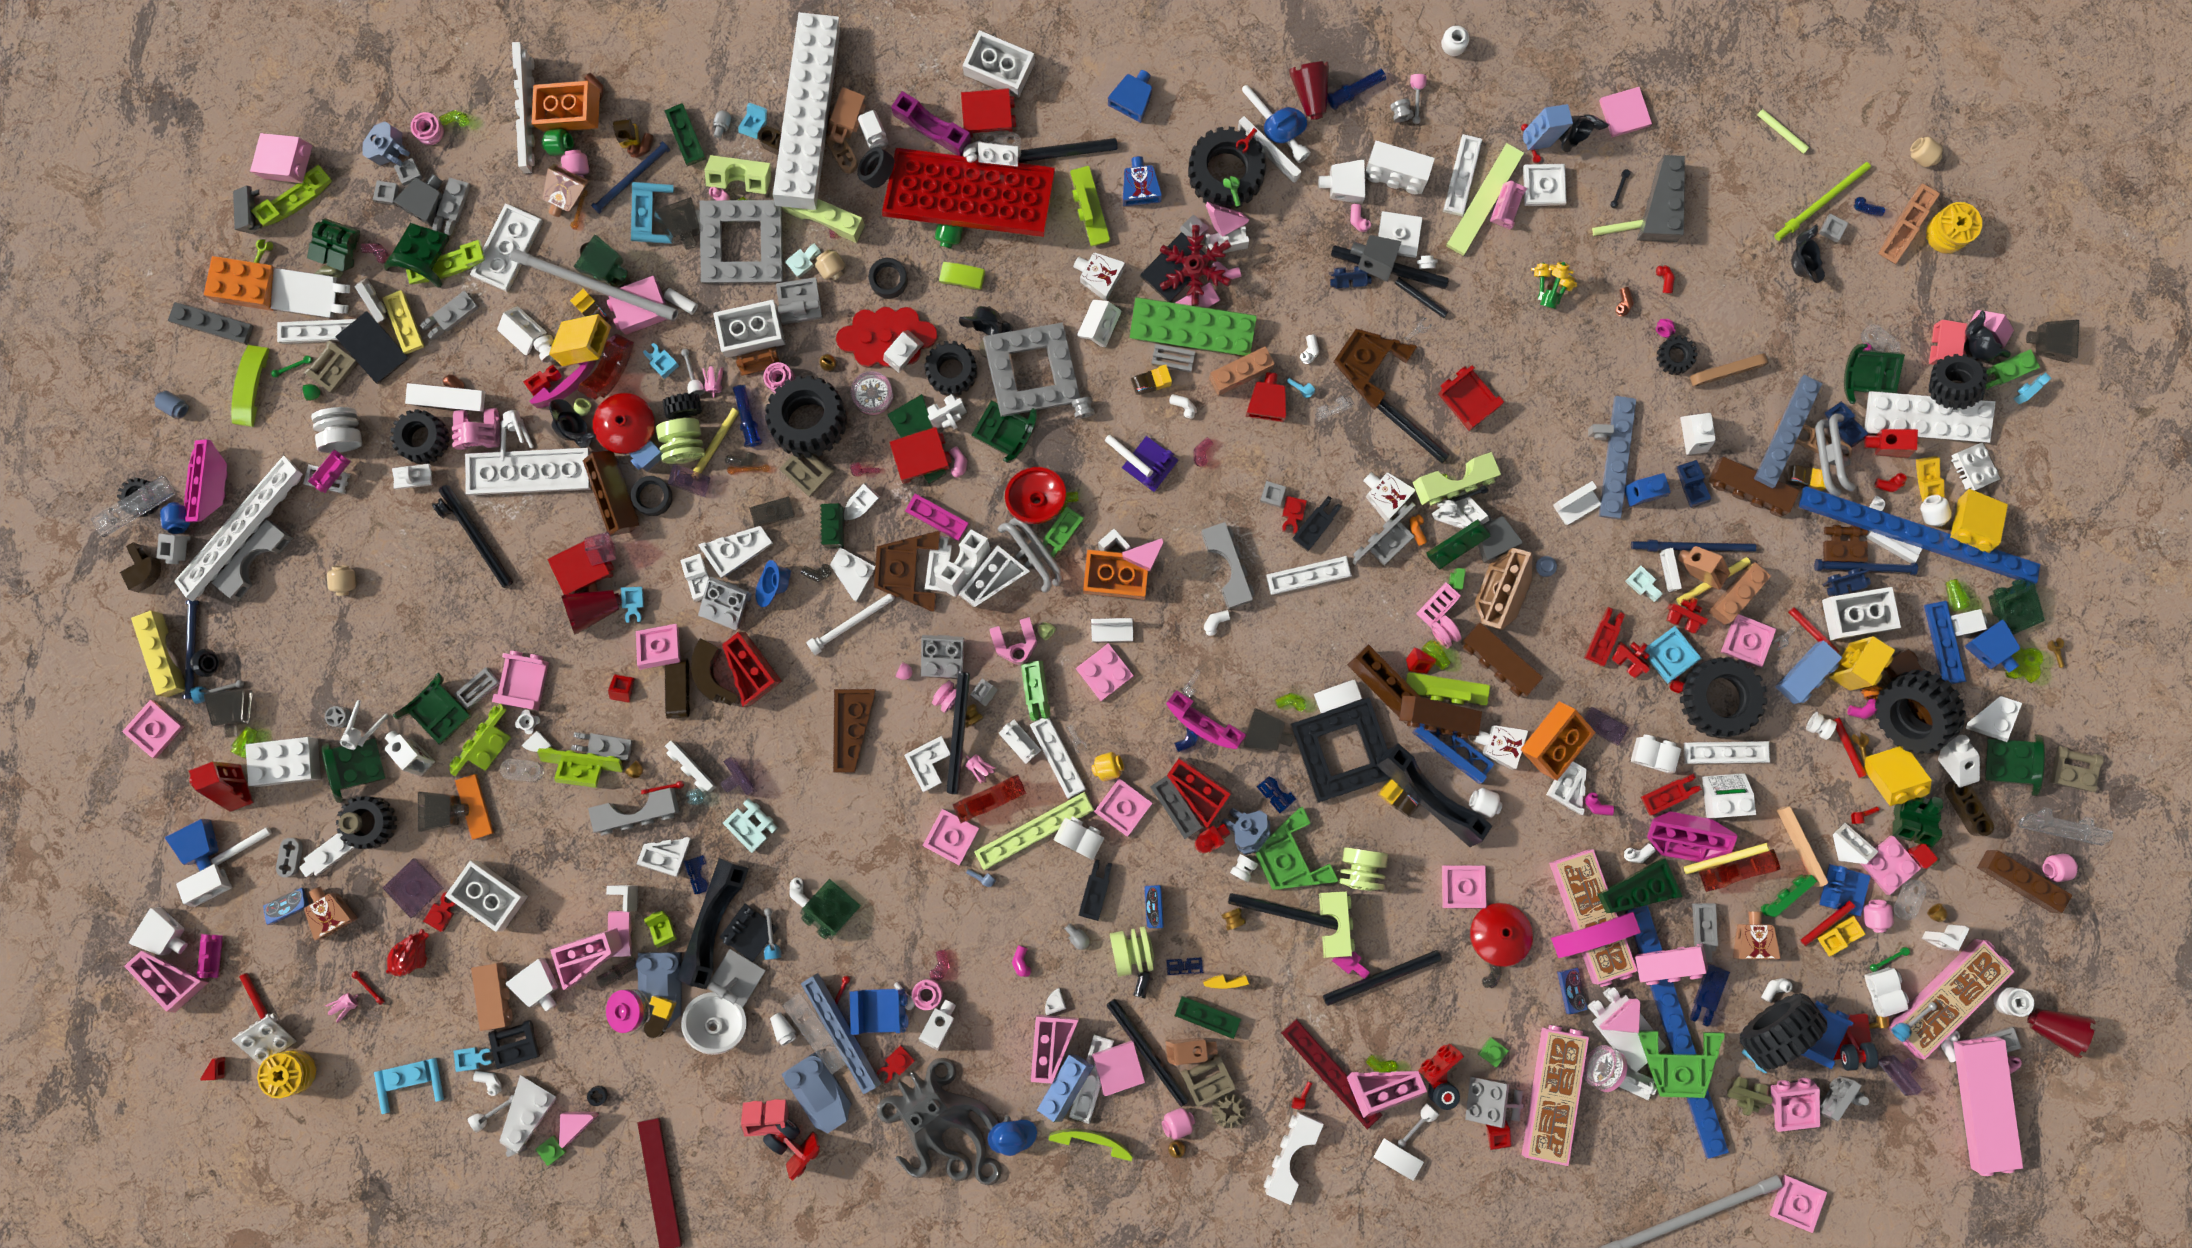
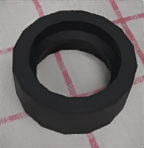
[857,147,895,188]
[868,257,908,299]
[631,476,672,516]

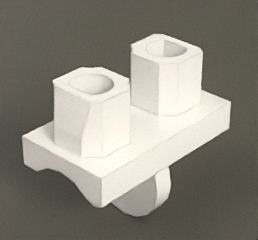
[927,394,967,429]
[392,464,433,489]

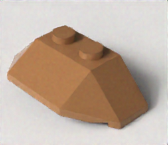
[1475,548,1533,630]

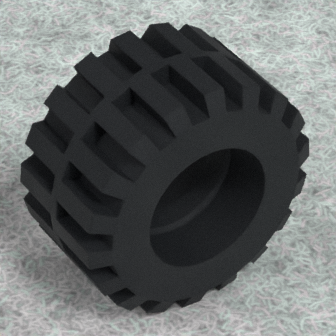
[924,341,977,396]
[1929,354,1988,410]
[390,409,450,464]
[336,796,397,849]

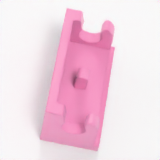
[1490,180,1527,230]

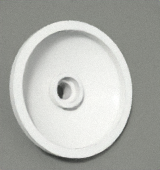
[681,992,746,1054]

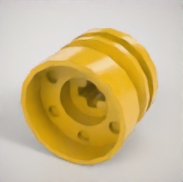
[1925,202,1982,254]
[257,1050,316,1099]

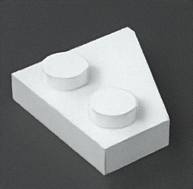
[354,278,387,323]
[1432,491,1489,529]
[830,547,875,602]
[1966,696,2022,742]
[1546,761,1586,815]
[637,837,691,878]

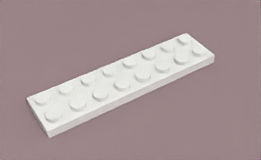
[175,456,303,602]

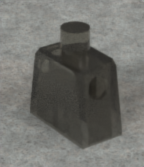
[654,197,700,250]
[2026,320,2080,363]
[204,689,252,738]
[1243,708,1294,752]
[418,792,469,832]

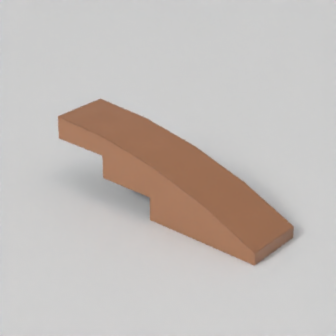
[1878,183,1940,264]

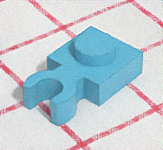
[643,343,679,379]
[2013,372,2051,404]
[621,587,644,623]
[454,1047,494,1072]

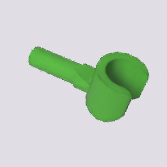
[1223,176,1241,206]

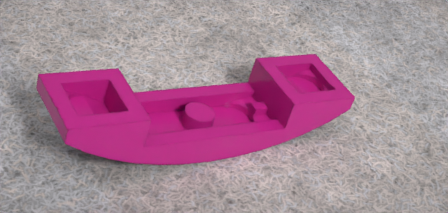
[529,360,596,409]
[1166,690,1246,749]
[1551,912,1641,958]

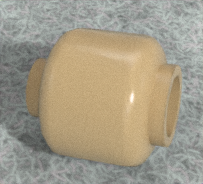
[1910,137,1943,167]
[815,249,845,281]
[327,565,356,596]

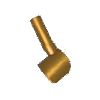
[2047,638,2065,668]
[1851,732,1869,762]
[1869,1016,1889,1029]

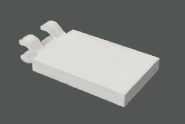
[271,268,350,318]
[1588,987,1666,1073]

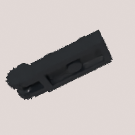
[1292,496,1342,552]
[1078,859,1112,921]

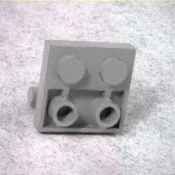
[776,277,823,325]
[698,577,752,630]
[921,635,965,678]
[1820,1076,1869,1121]

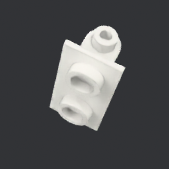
[978,142,1021,166]
[999,720,1041,764]
[1619,1067,1657,1100]

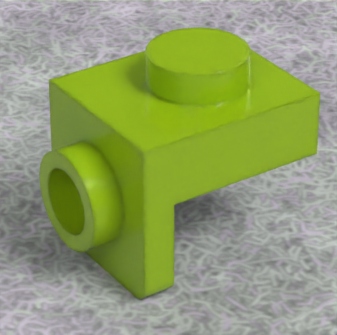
[644,911,677,948]

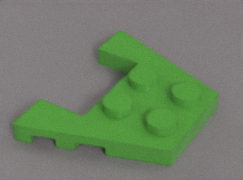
[1254,806,1338,890]
[1637,1030,1725,1098]

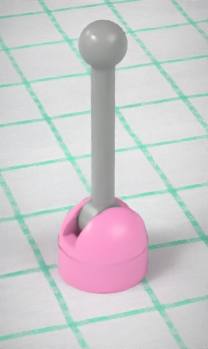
[1410,74,1427,124]

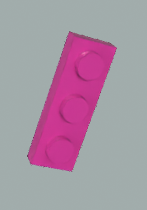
[905,494,969,542]

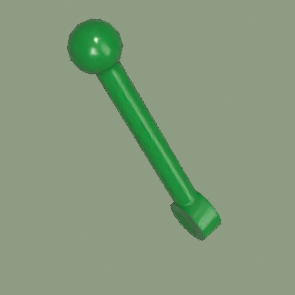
[271,355,313,378]
[1870,947,1910,972]

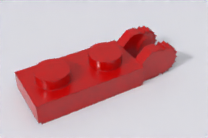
[1584,607,1625,667]
[1640,773,1702,816]

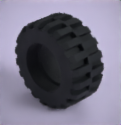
[1188,126,1266,209]
[765,375,847,458]
[1680,657,1767,738]
[1875,670,1966,754]
[1740,993,1828,1070]

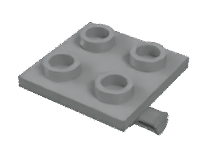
[708,949,766,1007]
[1465,1077,1524,1128]

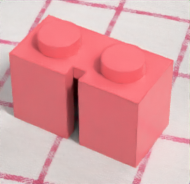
[1929,320,1967,365]
[741,1099,789,1137]

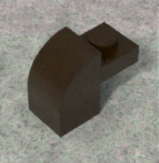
[120,542,161,593]

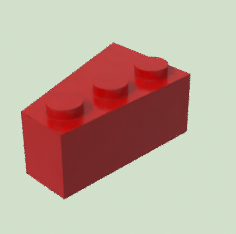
[722,632,782,707]
[1167,756,1232,828]
[189,761,254,812]

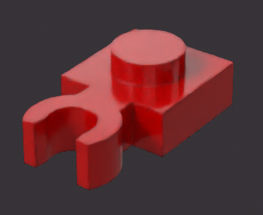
[523,365,562,396]
[1282,496,1307,534]
[423,892,457,932]
[876,1045,915,1083]

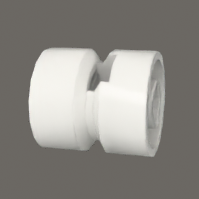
[1993,987,2034,1017]

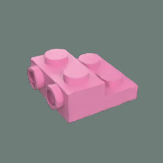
[1771,1078,1820,1132]

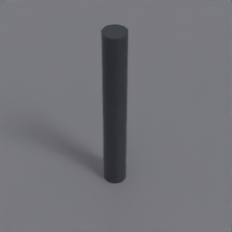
[1394,277,1448,318]

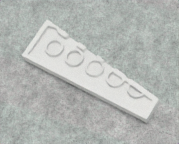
[512,42,535,173]

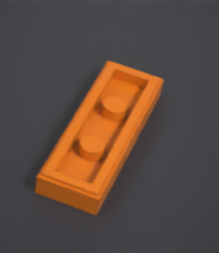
[455,774,494,840]

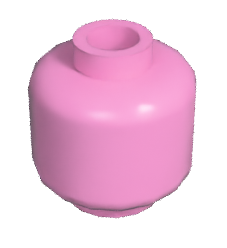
[561,150,589,178]
[2043,853,2078,883]
[1864,900,1894,933]
[1162,1108,1195,1140]

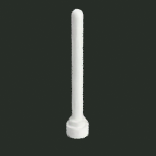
[1242,85,1311,163]
[806,594,895,656]

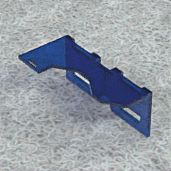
[1257,776,1296,814]
[684,855,708,895]
[1166,957,1204,975]

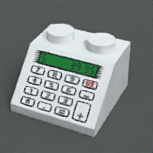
[1702,773,1756,818]

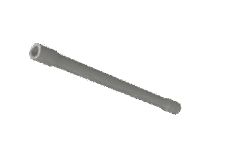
[510,249,678,321]
[1599,1175,1782,1248]

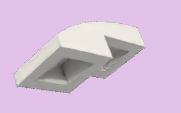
[680,554,709,602]
[1314,679,1363,713]
[1374,1138,1424,1181]

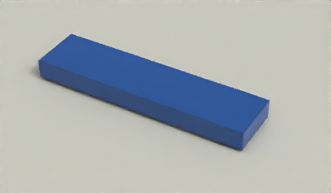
[1924,601,1967,684]

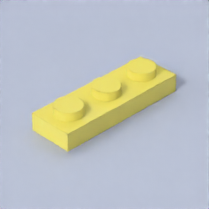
[383,290,425,354]

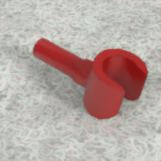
[1236,128,1257,153]
[1669,675,1685,693]
[1851,807,1879,824]
[1291,1082,1312,1110]

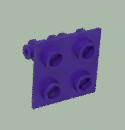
[1122,436,1179,492]

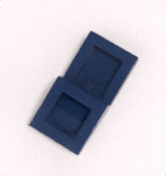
[1825,401,1869,448]
[1677,460,1712,508]

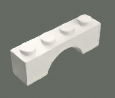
[1264,1112,1324,1205]

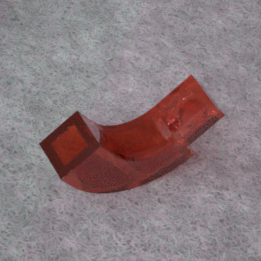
[577,333,634,400]
[953,774,1027,824]
[1699,849,1781,892]

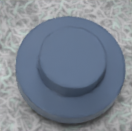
[1536,556,1557,577]

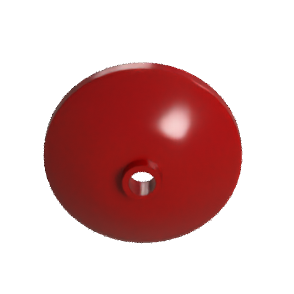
[593,393,655,454]
[1005,467,1066,524]
[1470,903,1533,967]

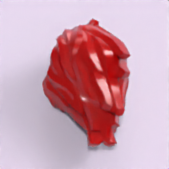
[386,929,429,977]

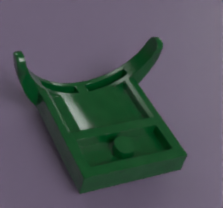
[384,223,449,288]
[1844,343,1905,404]
[971,400,1037,463]
[393,673,472,745]
[1985,734,2045,796]
[322,738,385,803]

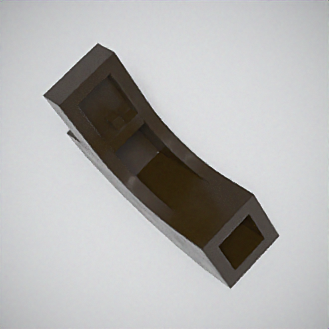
[691,638,741,706]

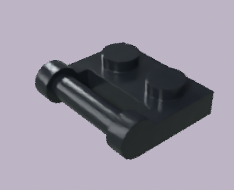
[488,1020,540,1069]

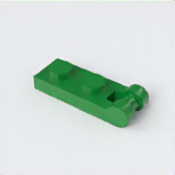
[1760,874,1817,917]

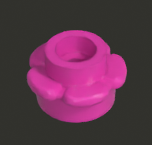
[1656,319,1676,338]

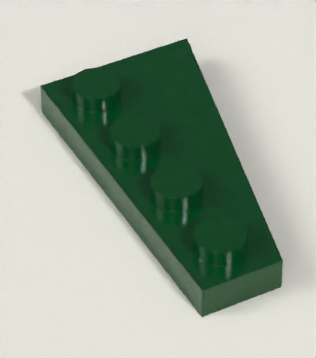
[887,394,946,485]

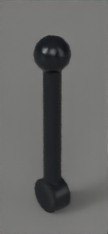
[1610,169,1630,208]
[1447,485,1489,502]

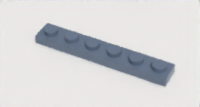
[1754,375,1822,488]
[1599,396,1636,520]
[801,973,881,1094]

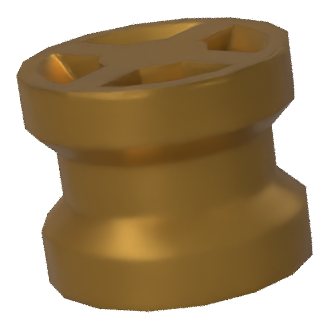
[965,703,984,728]
[1221,907,1246,931]

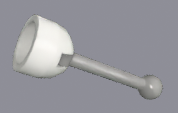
[681,349,705,396]
[468,1095,514,1133]
[1398,1103,1440,1148]

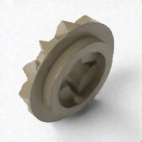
[1212,1094,1246,1129]

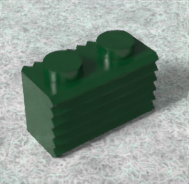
[820,503,844,548]

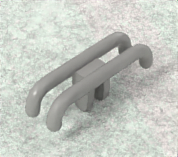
[1815,414,1856,496]
[998,518,1063,593]

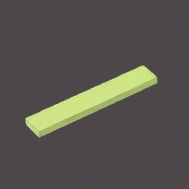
[1446,143,1524,256]
[974,792,1094,870]

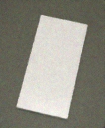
[470,203,543,292]

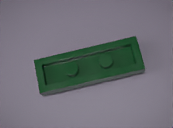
[664,103,706,167]
[1426,519,1491,570]
[1174,996,1241,1039]

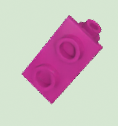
[308,449,351,493]
[197,934,223,978]

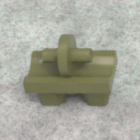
[1727,1077,1773,1116]

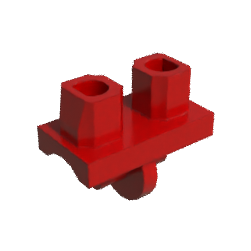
[1666,597,1708,634]
[1612,642,1650,678]
[1195,824,1230,854]

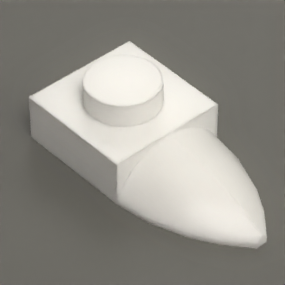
[844,483,880,520]

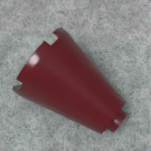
[1289,61,1329,120]
[561,590,622,635]
[2027,1008,2096,1058]

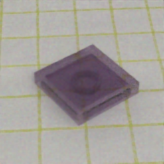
[382,858,444,918]

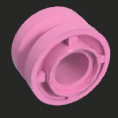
[411,112,444,145]
[763,362,795,393]
[1431,616,1462,649]
[932,680,957,713]
[912,979,943,1010]

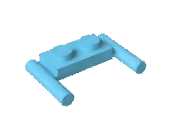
[631,182,673,244]
[374,1058,444,1114]

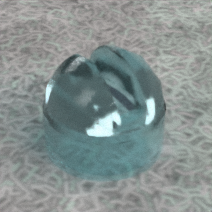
[686,788,703,805]

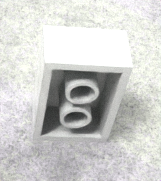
[963,30,1035,98]
[1365,141,1435,194]
[713,300,785,358]
[1822,587,1901,640]
[245,737,321,787]
[445,861,528,932]

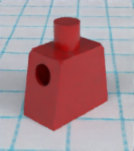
[1245,372,1286,423]
[1864,429,1918,458]

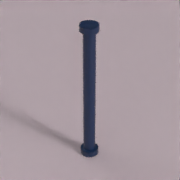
[591,141,670,214]
[1814,559,1918,575]
[182,600,199,699]

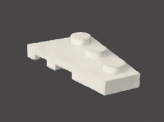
[698,526,773,579]
[500,1075,556,1154]

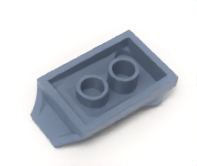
[636,952,682,1028]
[782,1050,852,1134]

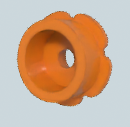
[1861,684,1883,700]

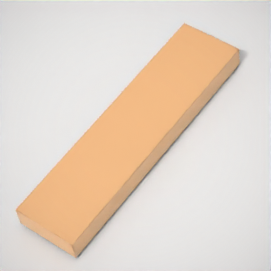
[1777,806,1828,887]

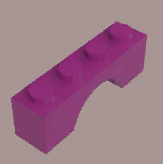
[891,91,971,156]

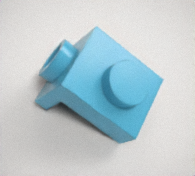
[738,103,767,139]

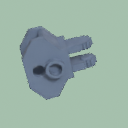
[362,121,410,167]
[1221,808,1271,855]

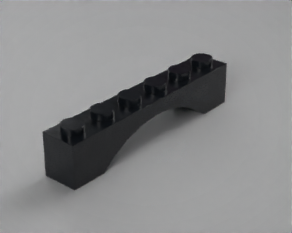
[1376,743,1492,847]
[676,858,749,990]

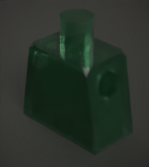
[573,234,628,284]

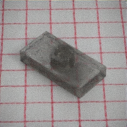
[749,496,795,527]

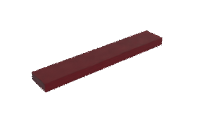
[1281,1019,1383,1130]
[637,1117,682,1248]

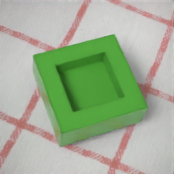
[1449,568,1465,592]
[1478,1037,1509,1068]
[535,1135,567,1166]

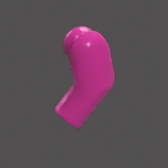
[1847,699,1878,719]
[1585,792,1614,816]
[1012,945,1031,977]

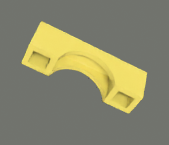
[131,611,185,697]

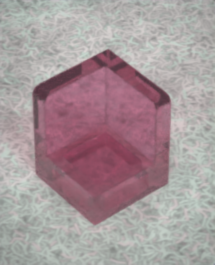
[585,532,616,565]

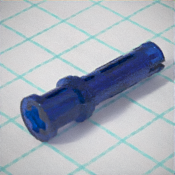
[1327,68,1386,110]
[733,385,762,448]

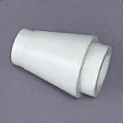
[770,1012,797,1046]

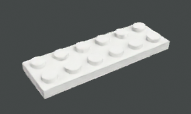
[1864,391,1995,443]
[465,448,591,496]

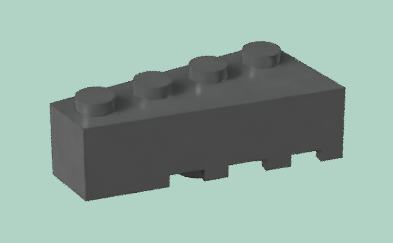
[1637,155,1685,242]

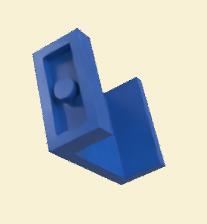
[850,988,909,1035]
[1801,1000,1853,1069]

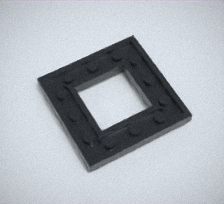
[1290,697,1391,803]

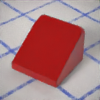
[1406,648,1436,674]
[608,674,635,703]
[1906,844,1938,869]
[200,1056,225,1081]
[1486,1120,1511,1150]

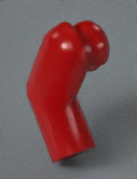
[1656,265,1675,294]
[1874,473,1907,492]

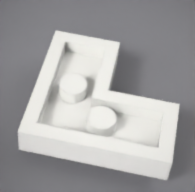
[904,736,950,792]

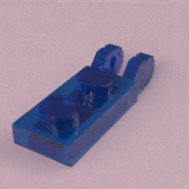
[1690,964,1730,1027]

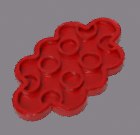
[836,307,938,368]

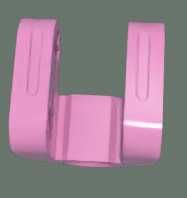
[452,408,500,450]
[989,617,1037,665]

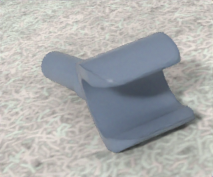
[966,869,996,887]

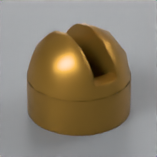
[819,354,836,371]
[625,760,643,779]
[1927,903,1948,922]
[1168,1140,1185,1158]

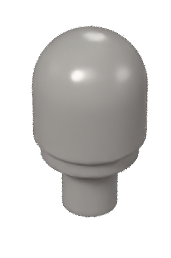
[713,110,731,139]
[1064,923,1090,950]

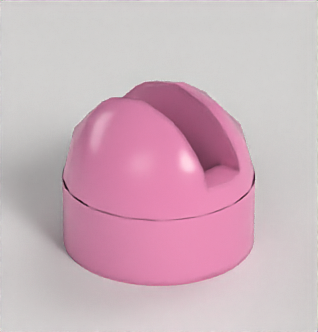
[895,662,912,680]

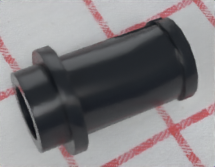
[1133,970,1153,999]

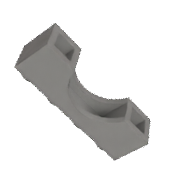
[212,520,293,601]
[1201,522,1255,610]
[588,788,680,836]

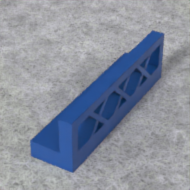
[1412,726,1494,784]

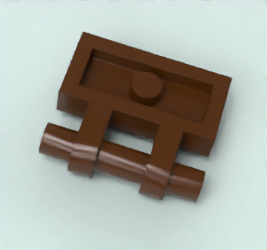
[1823,525,1868,563]

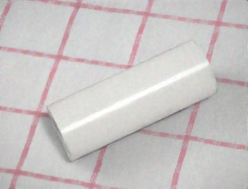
[664,288,698,315]

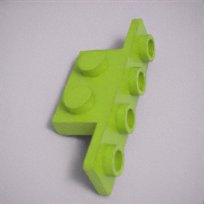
[1070,166,1110,247]
[1406,672,1490,706]
[449,704,511,776]
[537,748,623,788]

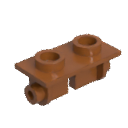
[736,346,780,376]

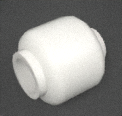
[1441,26,1469,56]
[1920,495,1952,527]
[1469,788,1502,818]

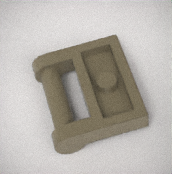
[304,340,358,394]
[779,454,835,497]
[2051,746,2103,792]
[1181,1053,1236,1108]

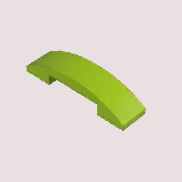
[251,165,332,227]
[405,240,485,285]
[231,345,270,427]
[1049,1129,1133,1162]

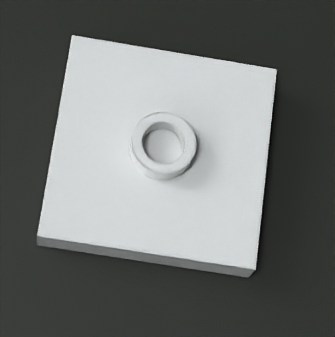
[1523,164,1567,206]
[1378,211,1422,258]

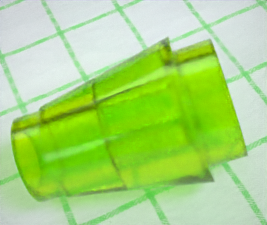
[1945,579,1970,611]
[1421,639,1451,670]
[230,726,258,759]

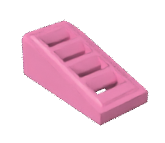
[1416,583,1461,628]

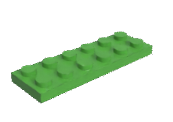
[1129,297,1257,356]

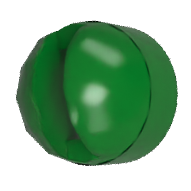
[303,384,320,401]

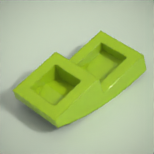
[939,262,985,290]

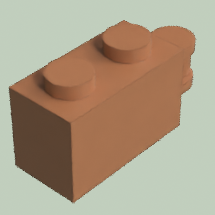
[827,87,866,144]

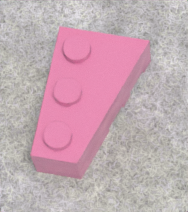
[550,928,623,990]
[1635,943,1708,985]
[124,951,209,1013]

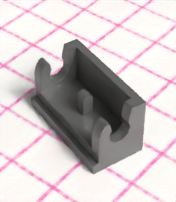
[233,185,261,234]

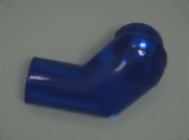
[1853,197,1885,217]
[1174,728,1199,752]

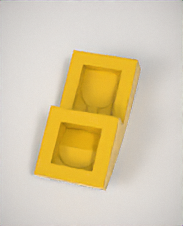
[1916,456,1945,502]
[1817,915,1866,957]
[1203,974,1249,989]

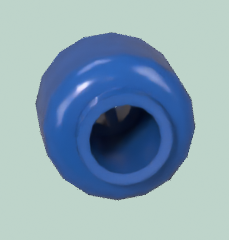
[160,502,190,534]

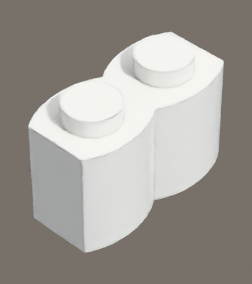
[858,110,888,149]
[1631,735,1681,774]
[1054,817,1104,860]
[1865,967,1909,1017]

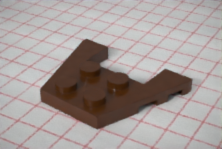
[1333,328,1417,410]
[874,531,941,612]

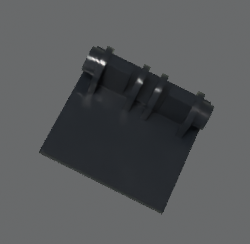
[720,903,778,962]

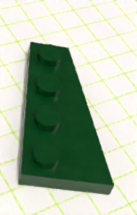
[1597,858,1683,913]

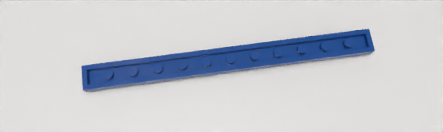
[1799,486,2041,585]
[1625,905,1729,1159]

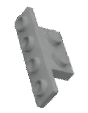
[1352,502,1416,566]

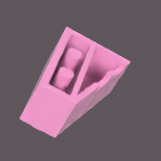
[1031,1015,1079,1084]
[1347,1071,1427,1118]

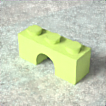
[705,155,771,194]
[1319,892,1355,958]

